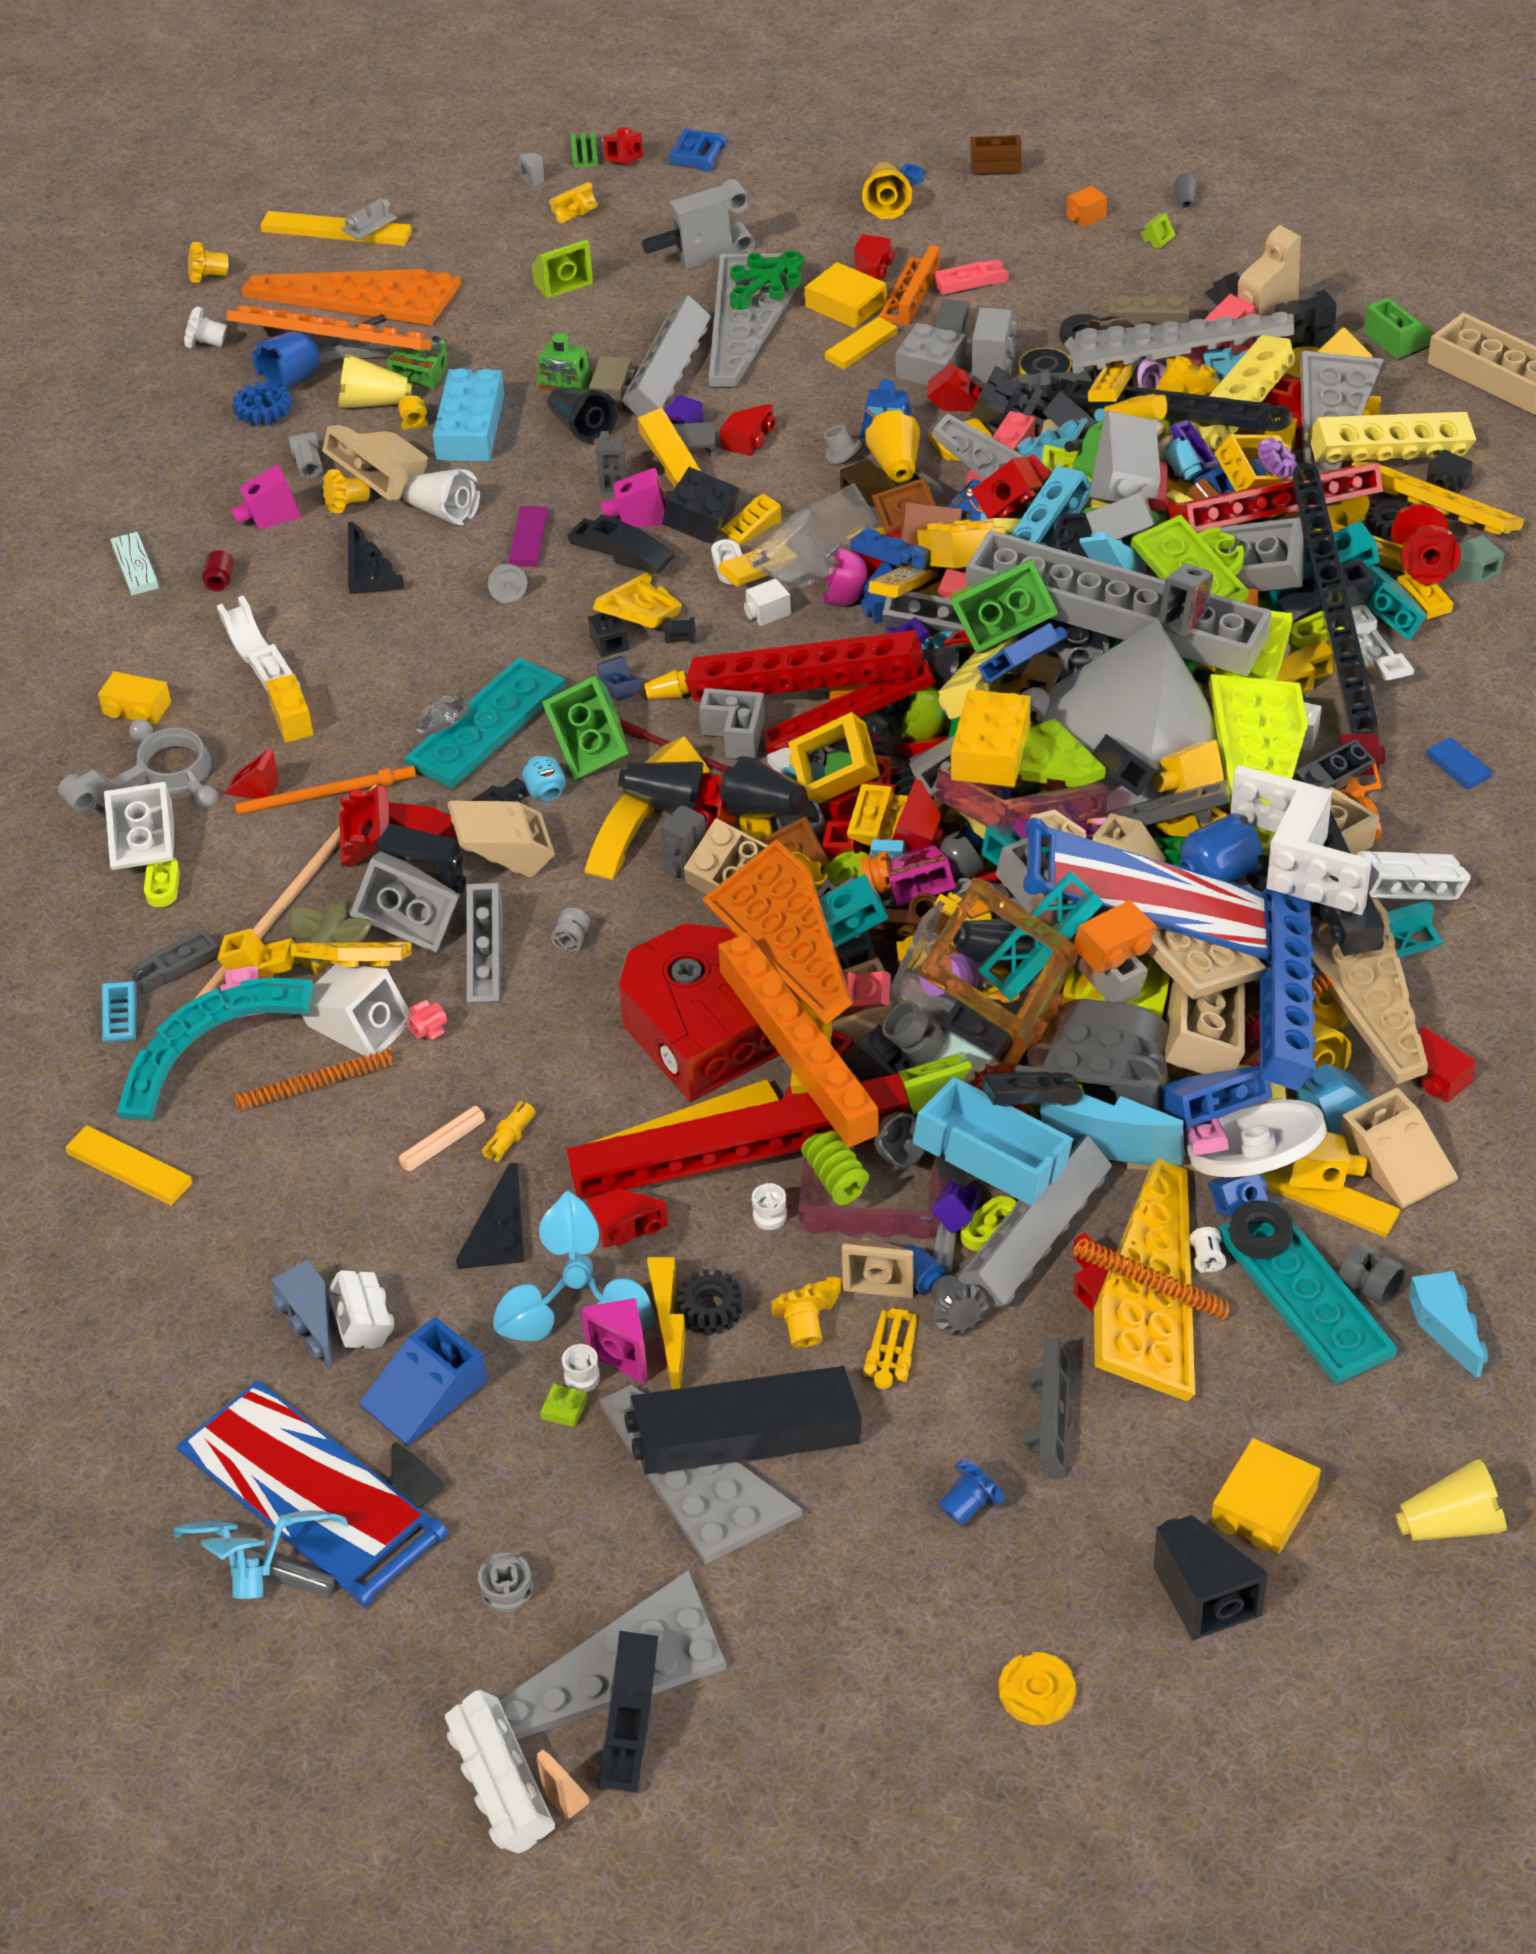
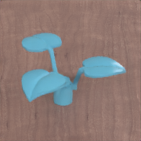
[493,1191,657,1341]
[174,1510,348,1599]

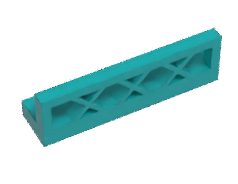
[978,871,1104,1002]
[1387,900,1443,958]

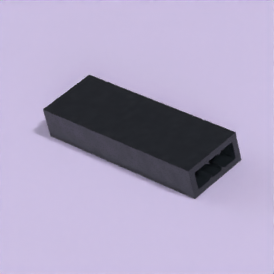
[624,1366,862,1475]

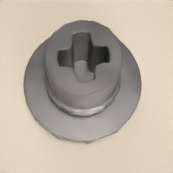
[931,1275,989,1336]

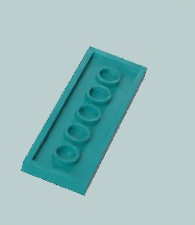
[405,657,566,789]
[1217,1201,1397,1385]

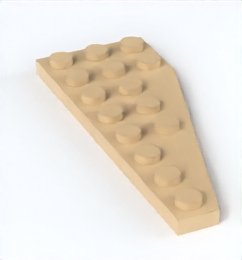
[1030,809,1267,999]

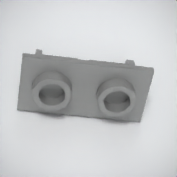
[341,198,397,240]

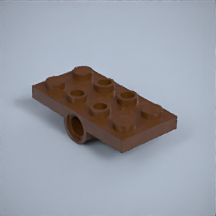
[868,893,962,948]

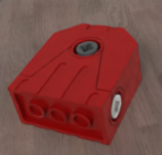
[618,923,780,1103]

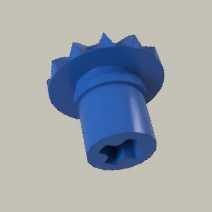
[938,1459,1005,1527]

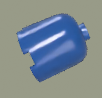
[252,330,320,389]
[1180,813,1263,883]

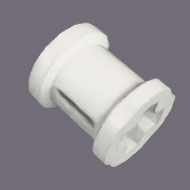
[1190,1227,1226,1273]

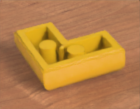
[1104,394,1167,420]

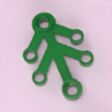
[730,250,804,310]

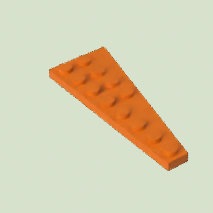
[226,305,432,350]

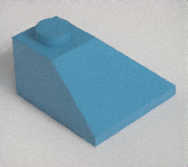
[1296,1064,1374,1135]

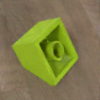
[531,239,593,299]

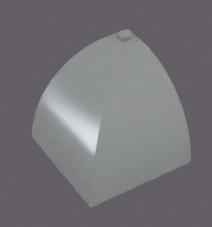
[1043,620,1224,840]

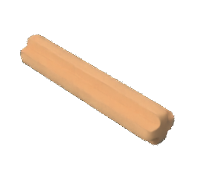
[398,1106,485,1172]

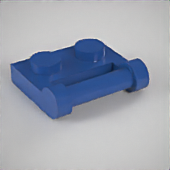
[669,129,727,172]

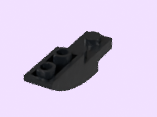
[567,514,675,574]
[597,1630,658,1793]

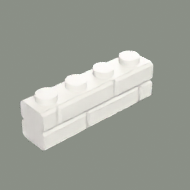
[1356,851,1471,900]
[445,1690,555,1854]

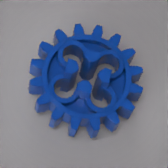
[232,381,292,426]

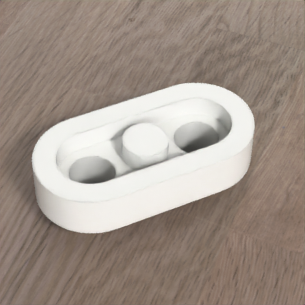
[711,540,742,584]

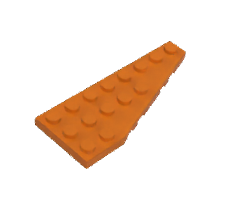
[241,269,461,326]
[702,839,852,1025]

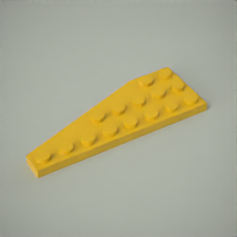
[1094,1158,1195,1402]

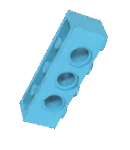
[1010,466,1091,547]

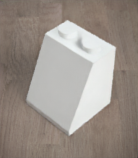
[301,964,412,1060]

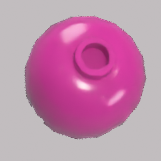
[821,547,870,607]

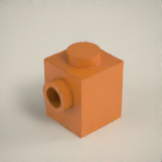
[1066,186,1107,227]

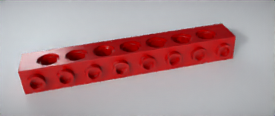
[1168,463,1383,532]
[685,630,924,702]

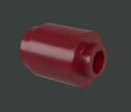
[202,550,234,592]

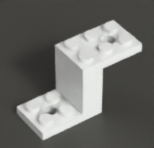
[1231,765,1372,915]

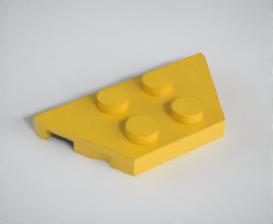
[593,573,682,628]
[291,942,412,967]

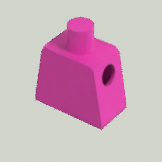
[230,464,301,530]
[601,468,666,527]

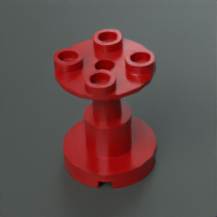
[1391,504,1461,584]

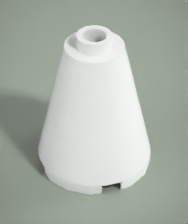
[402,469,480,525]

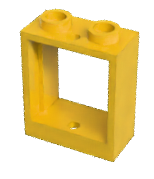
[1214,434,1293,491]
[788,712,880,804]

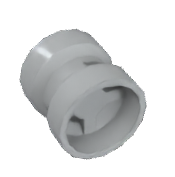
[551,908,590,952]

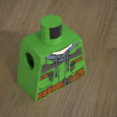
[537,333,592,391]
[387,336,448,390]

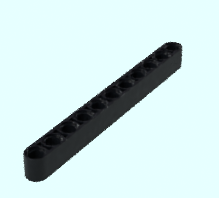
[1292,463,1379,739]

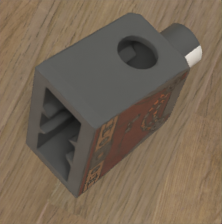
[1159,564,1213,638]

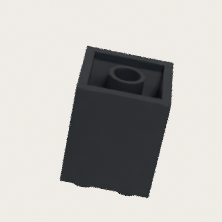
[1153,1515,1268,1641]

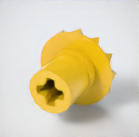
[187,242,228,284]
[322,469,370,514]
[771,1288,828,1349]

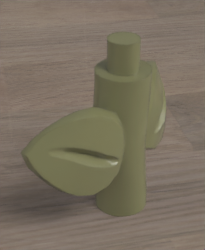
[289,898,372,963]

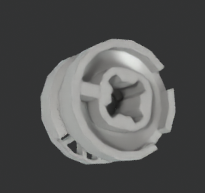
[478,1553,533,1612]

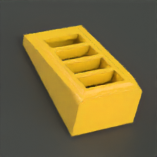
[721,493,781,546]

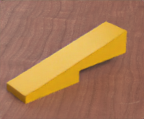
[638,407,701,487]
[647,1257,686,1390]

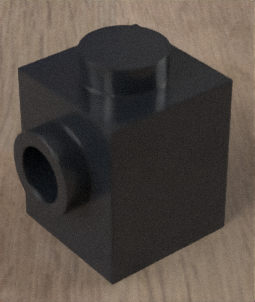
[1426,449,1473,494]
[588,612,629,658]

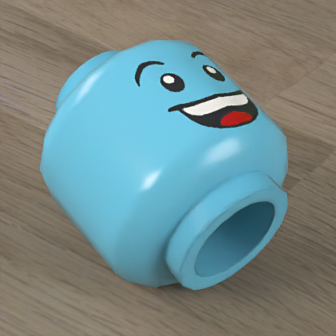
[522,756,566,802]

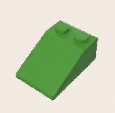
[950,559,1058,653]
[542,676,630,781]

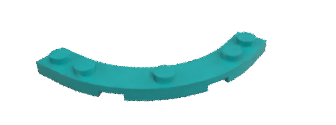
[117,978,315,1121]

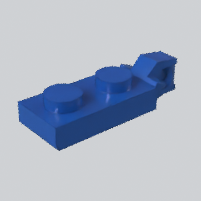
[850,529,930,570]

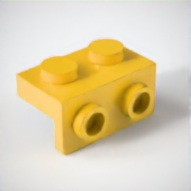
[1156,355,1220,395]

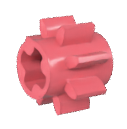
[406,1000,447,1040]

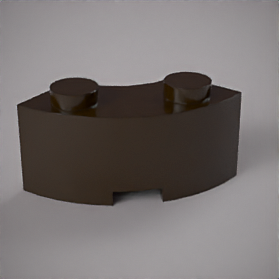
[992,654,1064,695]

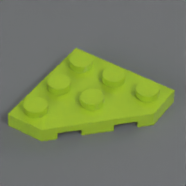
[1018,719,1106,788]

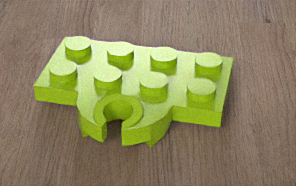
[1131,515,1249,602]

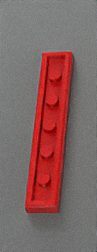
[761,659,936,754]

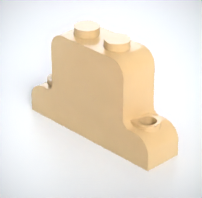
[1238,225,1301,317]
[322,425,428,500]

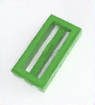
[570,132,598,168]

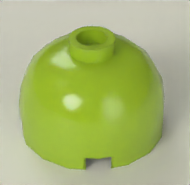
[900,686,951,741]

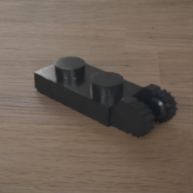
[982,1071,1083,1106]

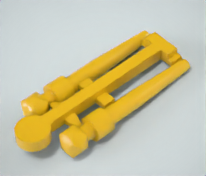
[863,1308,918,1389]

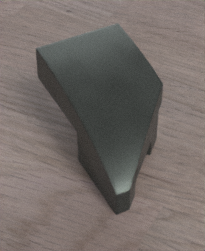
[389,1442,445,1509]

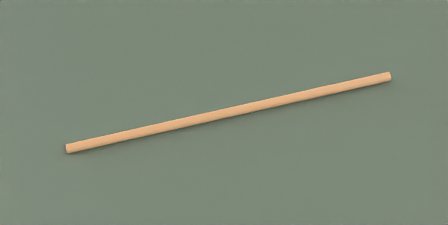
[195,784,377,999]

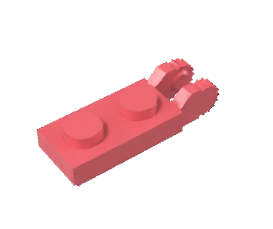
[933,260,1010,295]

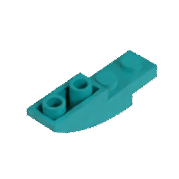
[1367,566,1426,640]

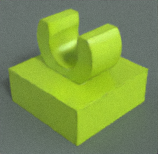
[1140,212,1176,248]
[540,1383,588,1427]

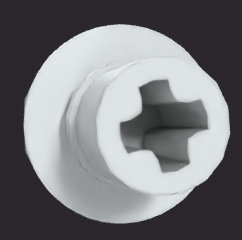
[184,306,228,349]

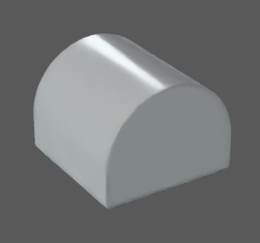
[519,153,544,187]

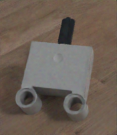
[642,179,755,269]

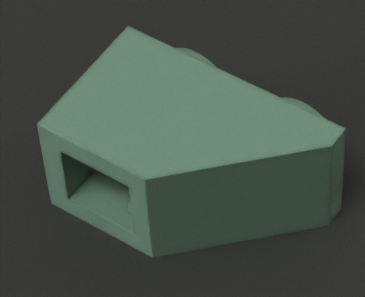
[1446,534,1504,584]

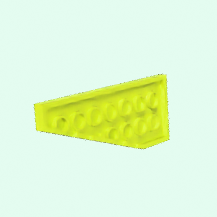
[1208,674,1308,856]

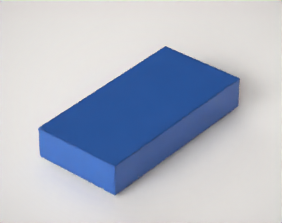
[1426,737,1492,790]

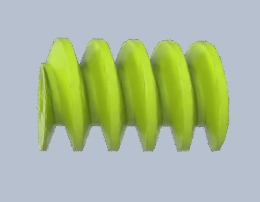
[801,1131,869,1206]

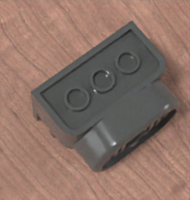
[1015,999,1171,1117]

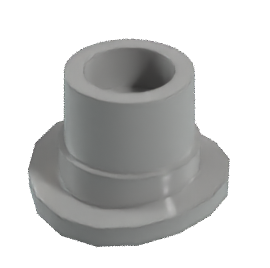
[824,425,862,465]
[487,564,527,603]

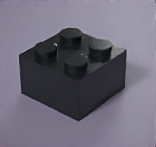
[662,467,740,544]

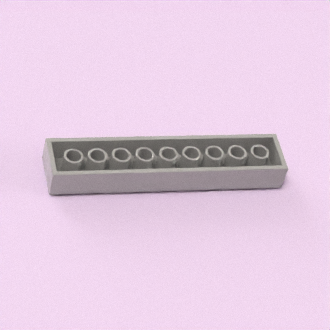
[966,530,1272,676]

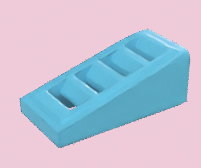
[102,981,137,1044]

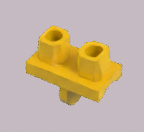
[549,182,598,223]

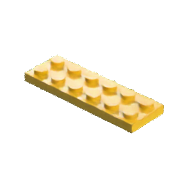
[1352,461,1525,535]

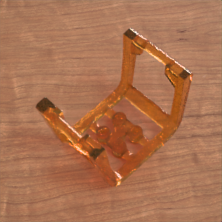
[908,878,1078,1074]

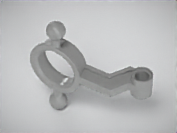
[58,719,219,814]

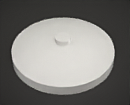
[1187,1100,1327,1177]

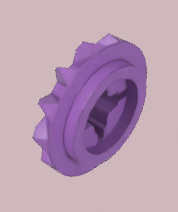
[1258,437,1297,479]

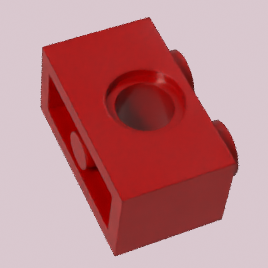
[971,457,1043,519]

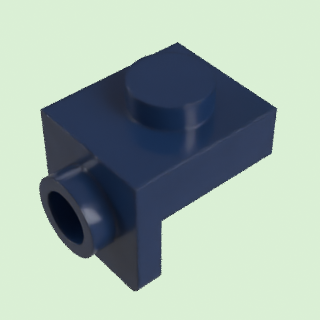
[596,656,641,700]

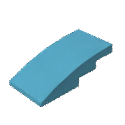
[1040,1094,1185,1165]

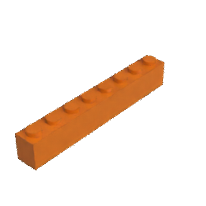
[718,933,879,1148]

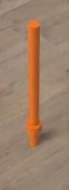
[235,766,416,815]

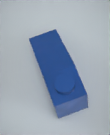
[1160,1065,1273,1128]

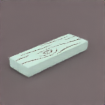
[110,532,159,595]

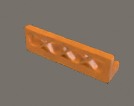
[879,245,940,325]

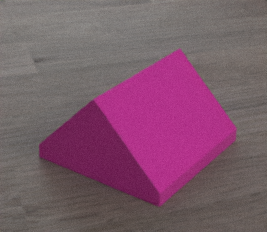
[581,1298,648,1384]

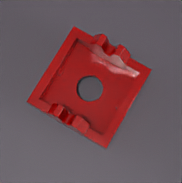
[339,785,389,867]

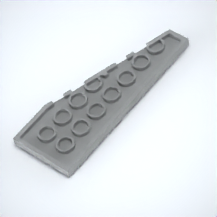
[709,253,795,387]

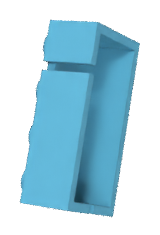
[433,368,505,461]
[912,1077,1073,1206]

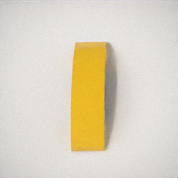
[584,794,655,880]

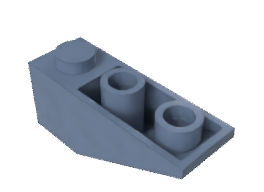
[271,1259,332,1367]

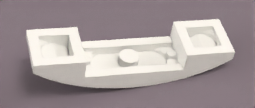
[1344,604,1414,681]

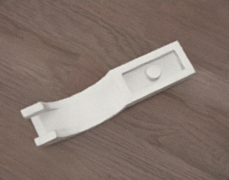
[217,596,300,692]

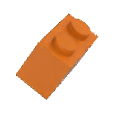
[1073,900,1156,974]

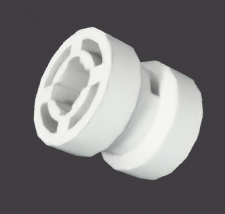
[752,1183,787,1230]
[562,1344,600,1392]

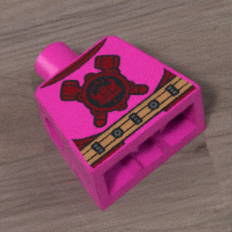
[888,846,956,906]

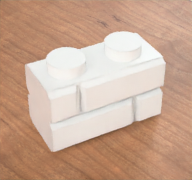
[327,1270,394,1349]

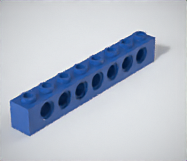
[1260,886,1316,1091]

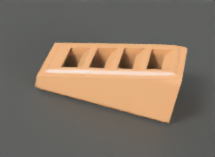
[537,1750,590,1819]

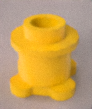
[398,396,428,430]

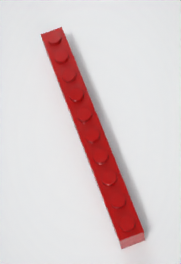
[566,1073,910,1200]

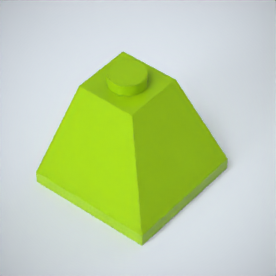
[898,1052,972,1115]

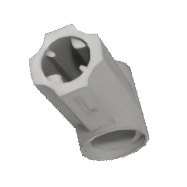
[288,431,323,479]

